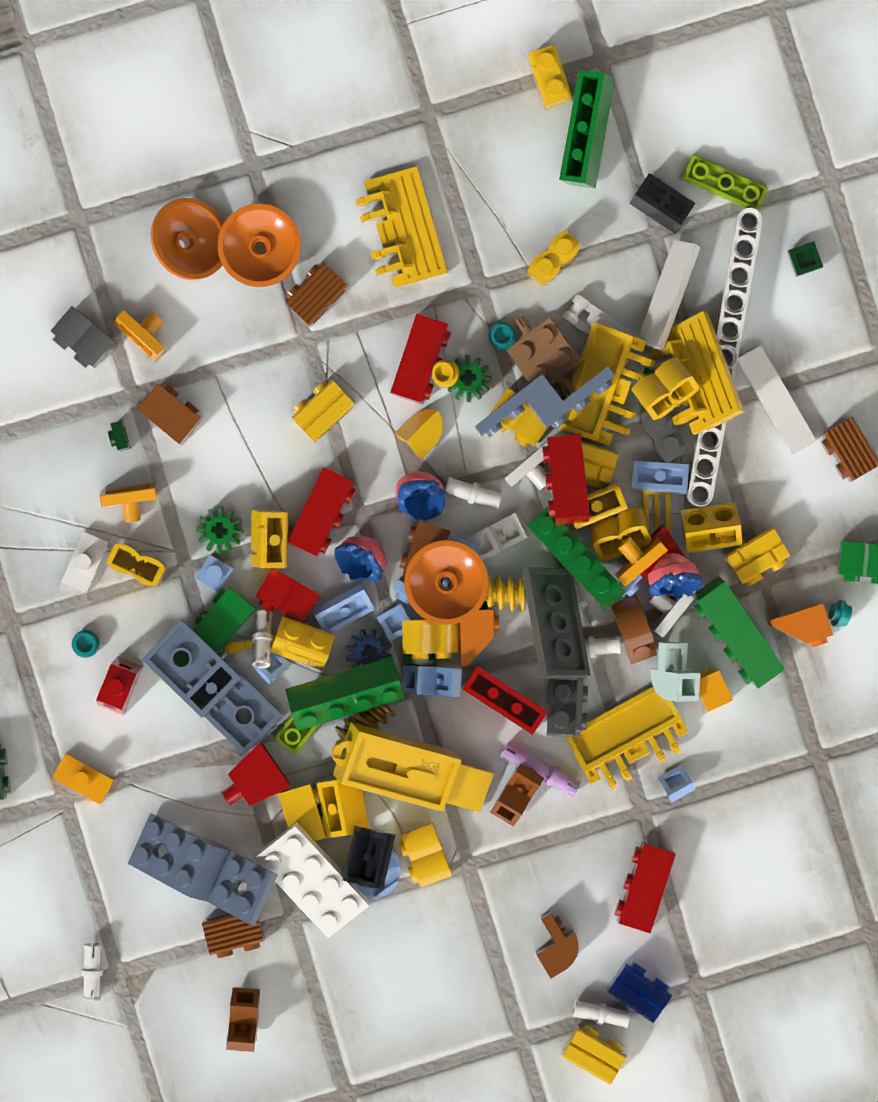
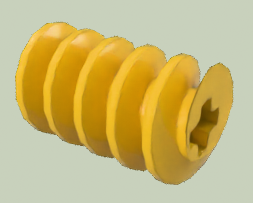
[480,574,526,612]

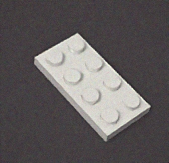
[254,822,370,938]

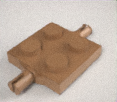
[507,315,584,398]

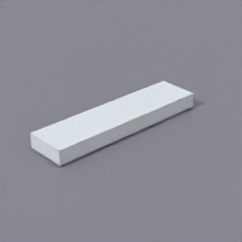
[638,240,701,350]
[737,345,817,455]

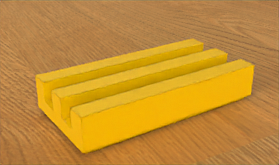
[642,491,672,536]

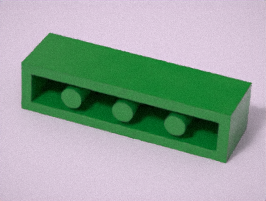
[559,70,615,189]
[527,506,626,611]
[691,576,785,689]
[174,587,257,667]
[285,657,405,731]

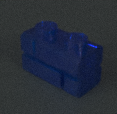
[606,961,672,1023]

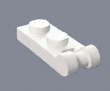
[561,294,639,351]

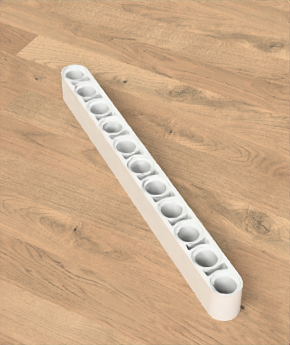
[686,208,762,507]

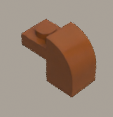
[611,595,657,664]
[490,763,544,827]
[536,911,579,979]
[226,987,260,1052]

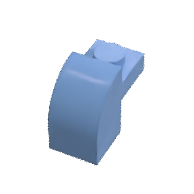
[402,665,463,697]

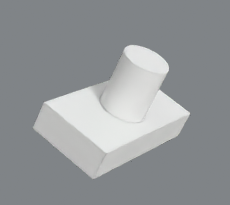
[504,443,547,490]
[61,531,110,593]
[648,591,695,637]

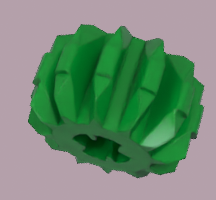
[447,355,492,403]
[197,507,244,554]

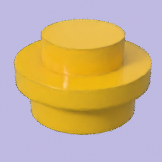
[432,360,460,388]

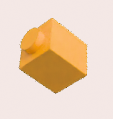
[698,667,733,712]

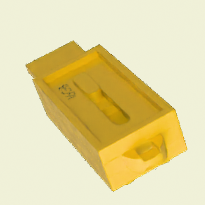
[331,722,494,812]

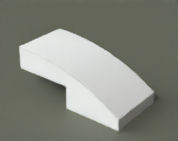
[465,512,530,561]

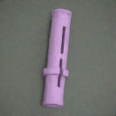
[500,741,582,798]

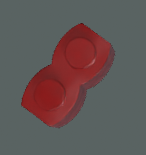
[256,568,321,624]

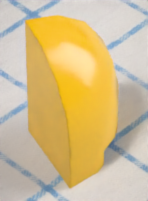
[395,409,443,459]

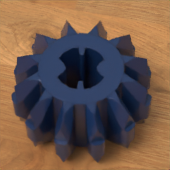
[346,629,393,669]

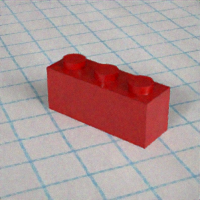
[390,313,451,405]
[542,434,590,525]
[287,467,357,557]
[462,666,548,735]
[614,842,676,934]

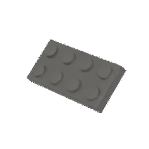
[522,567,591,678]

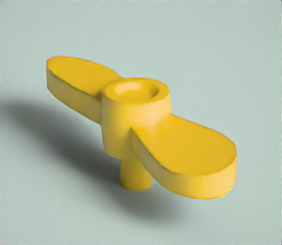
[224,634,275,654]

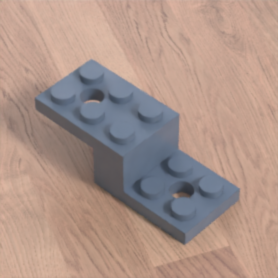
[475,367,615,438]
[141,619,283,755]
[128,813,278,926]

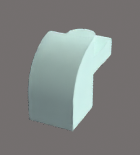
[651,642,700,702]

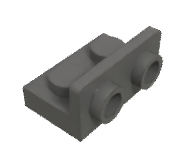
[546,678,588,737]

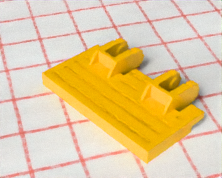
[355,166,448,288]
[649,311,744,435]
[559,322,655,446]
[565,687,689,790]

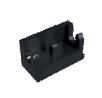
[629,173,696,234]
[342,826,396,890]

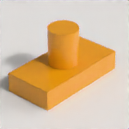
[114,310,165,362]
[99,482,158,522]
[615,537,668,586]
[52,753,115,805]

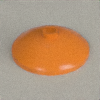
[150,198,224,280]
[217,204,301,287]
[404,540,489,625]

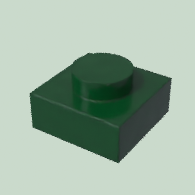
[787,241,823,277]
[108,421,131,452]

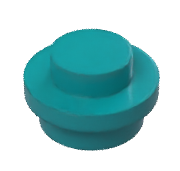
[488,322,516,350]
[828,600,852,627]
[72,630,100,658]

